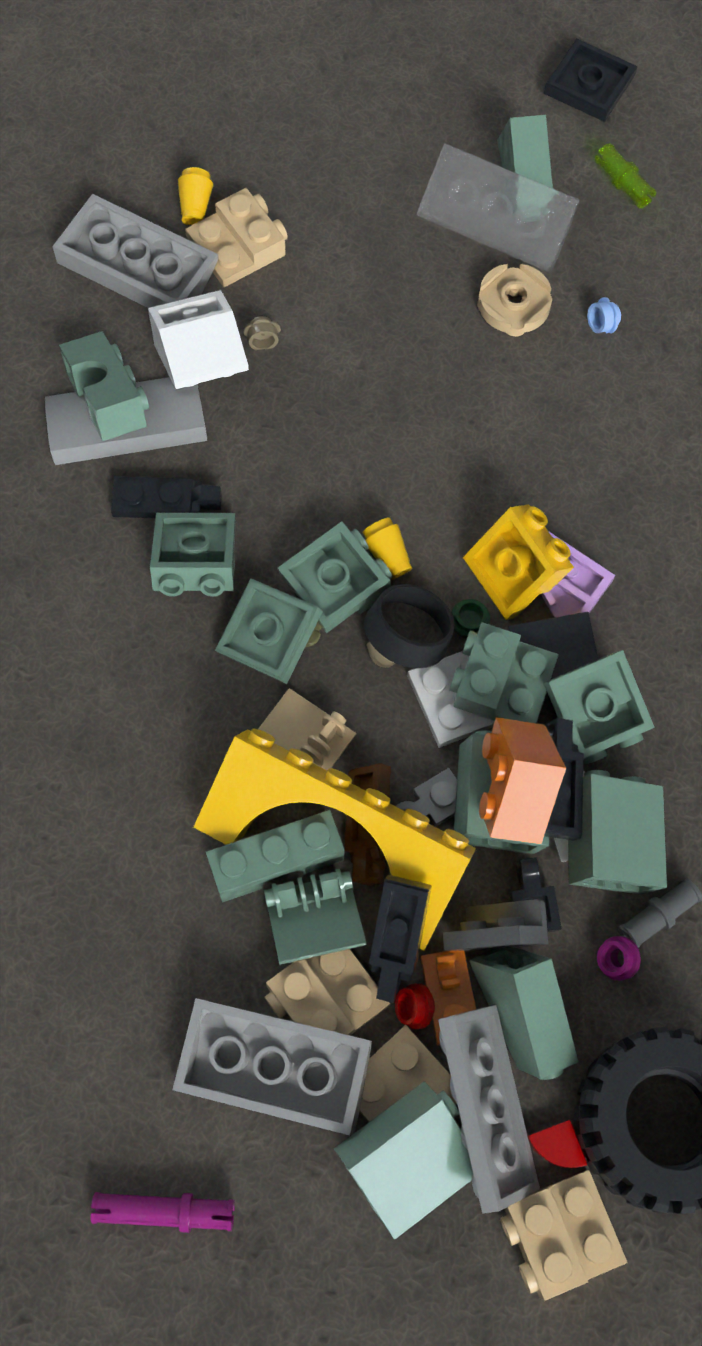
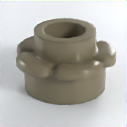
[244,316,281,350]

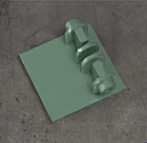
[264,869,367,965]

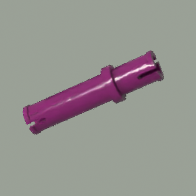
[90,1192,235,1233]

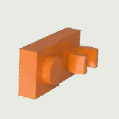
[420,951,476,1046]

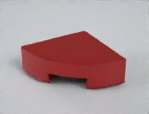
[528,1120,588,1168]

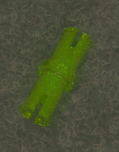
[595,143,656,208]

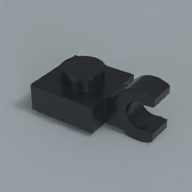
[509,857,562,932]

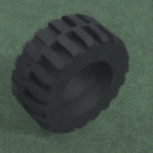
[574,1027,702,1214]

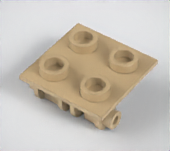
[258,688,356,770]

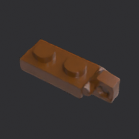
[345,763,391,886]

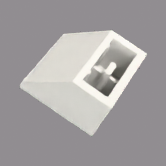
[148,290,249,389]

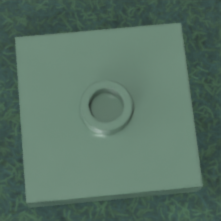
[215,578,323,684]

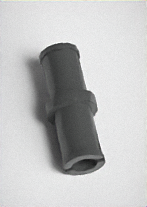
[618,878,702,948]

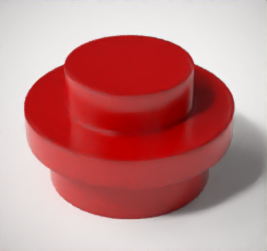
[395,983,435,1029]

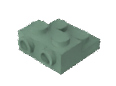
[150,513,236,597]
[278,521,393,633]
[449,622,559,723]
[544,650,655,764]

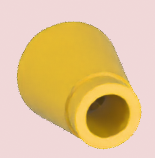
[178,167,213,225]
[363,517,412,580]

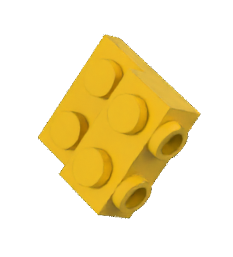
[463,504,574,620]

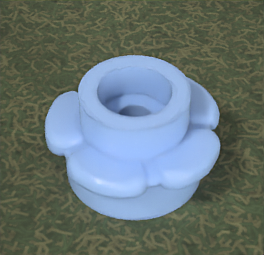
[587,297,621,334]

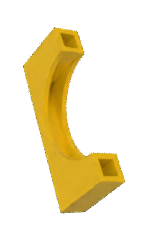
[194,729,476,951]

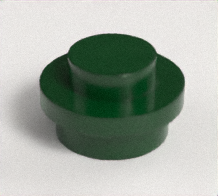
[451,599,490,638]

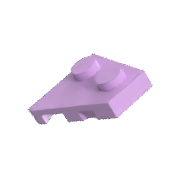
[541,532,615,618]

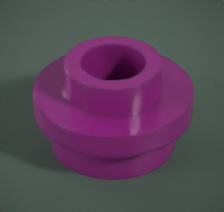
[597,936,641,981]

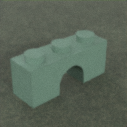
[59,331,149,441]
[206,810,345,903]

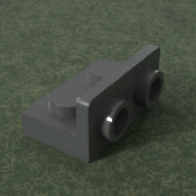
[443,899,548,951]

